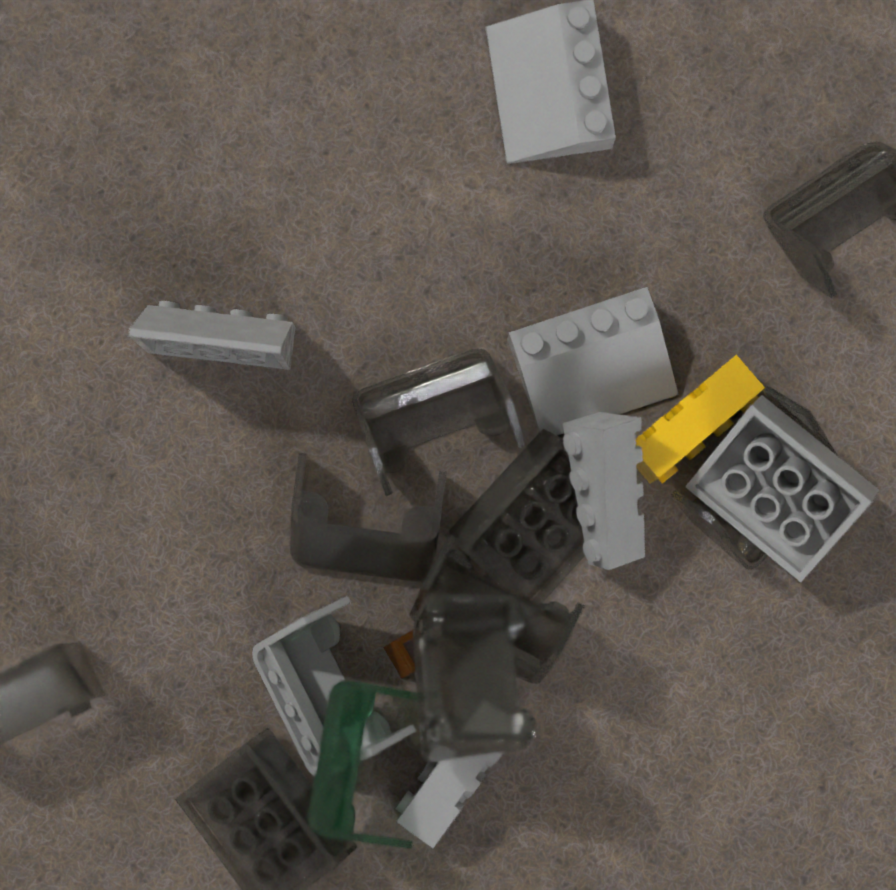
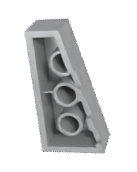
[563,412,645,570]
[395,697,522,848]

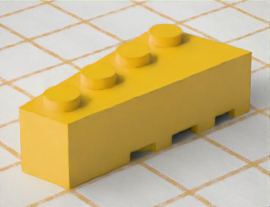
[636,355,765,484]

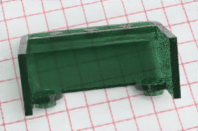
[308,680,436,849]

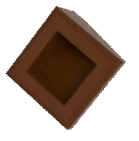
[383,626,439,679]

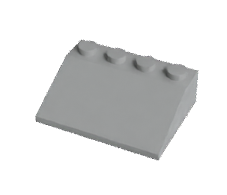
[486,0,616,164]
[507,287,679,441]
[129,301,295,370]
[685,395,879,582]

